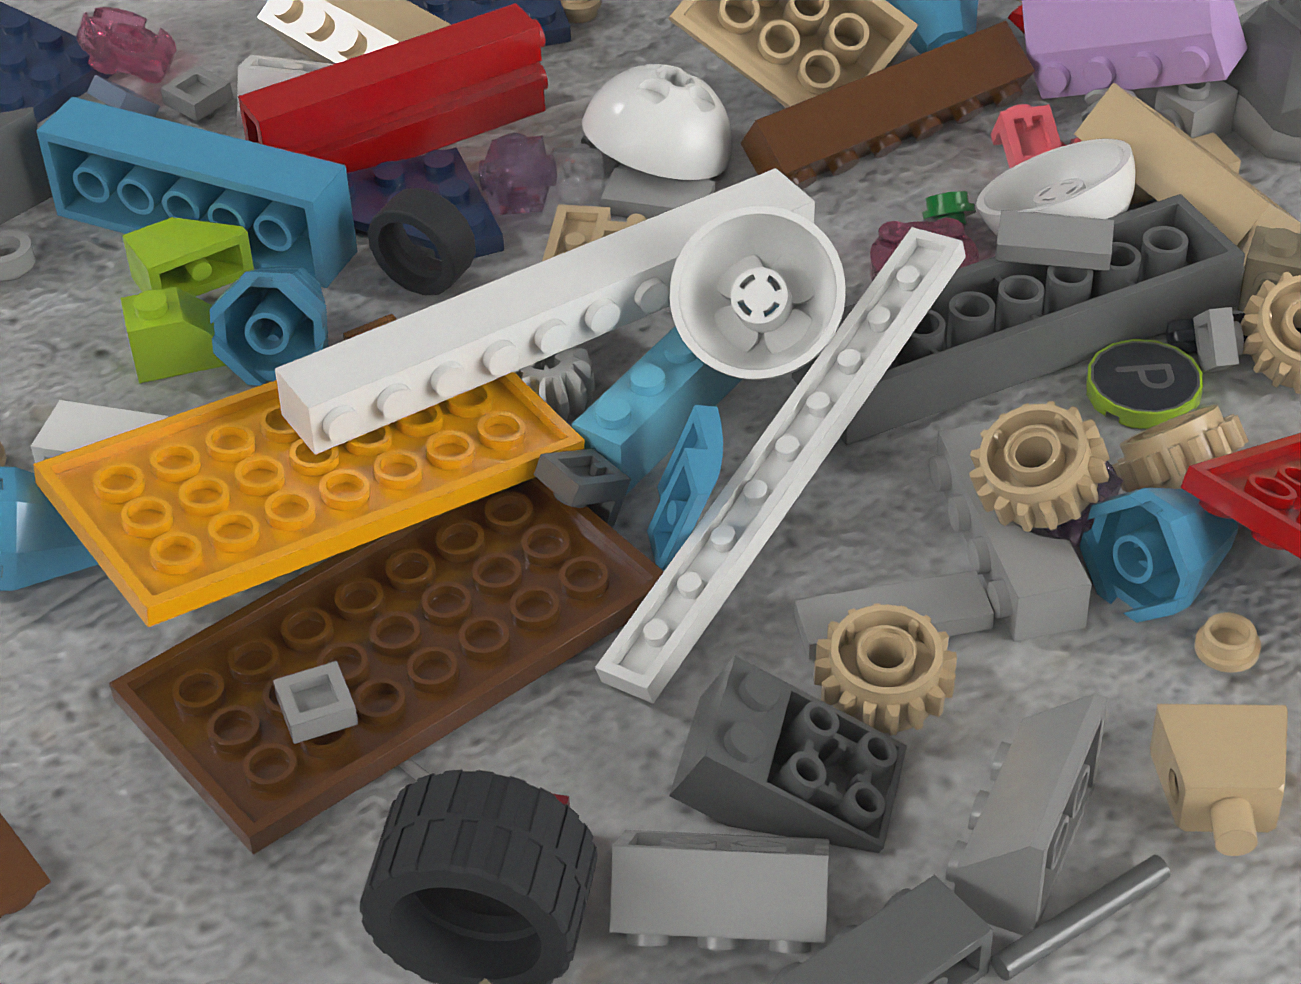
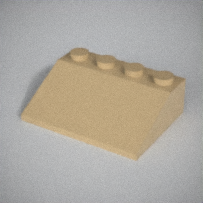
[669,0,918,108]

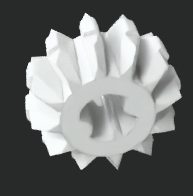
[514,346,595,421]

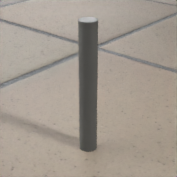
[991,855,1171,981]

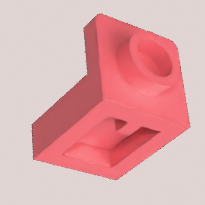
[991,104,1062,169]

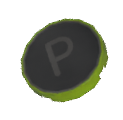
[1086,339,1203,429]

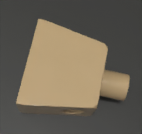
[1150,704,1288,856]

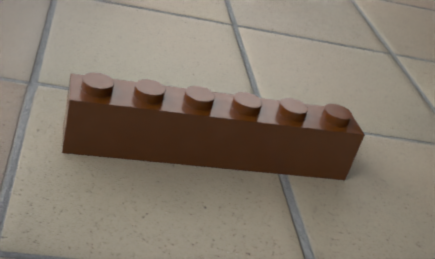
[740,20,1035,190]

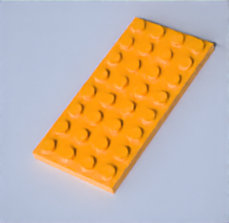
[33,372,585,628]

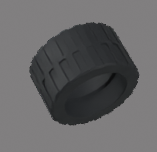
[359,769,598,984]

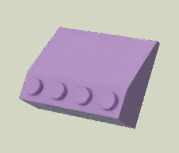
[1022,0,1248,99]

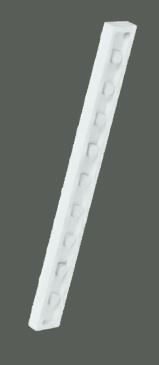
[595,227,966,703]

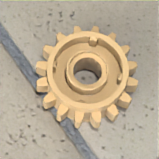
[1240,272,1301,394]
[969,401,1110,532]
[1112,405,1249,493]
[814,603,957,735]

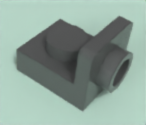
[534,449,631,528]

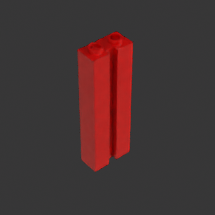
[238,3,548,173]

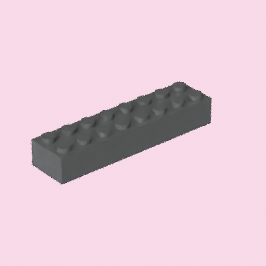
[791,194,1245,445]

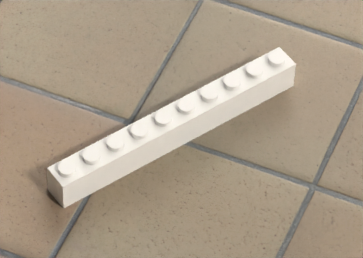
[275,168,815,455]

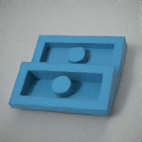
[647,405,723,571]

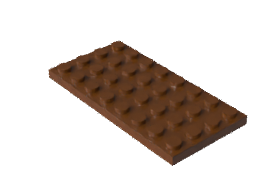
[109,477,664,855]

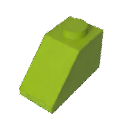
[122,217,254,297]
[120,287,227,383]

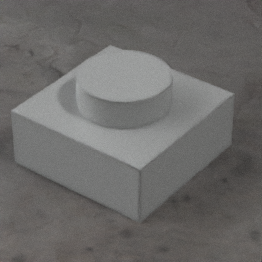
[161,65,233,121]
[1193,307,1244,374]
[273,661,358,744]

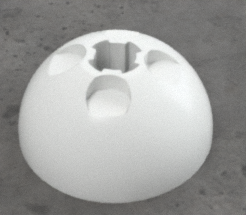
[582,64,732,180]
[976,139,1135,237]
[670,205,846,380]

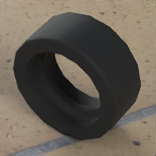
[368,188,476,296]

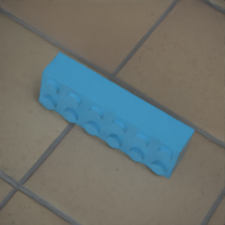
[36,97,358,288]

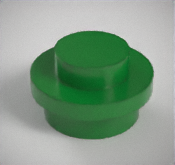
[922,191,976,230]

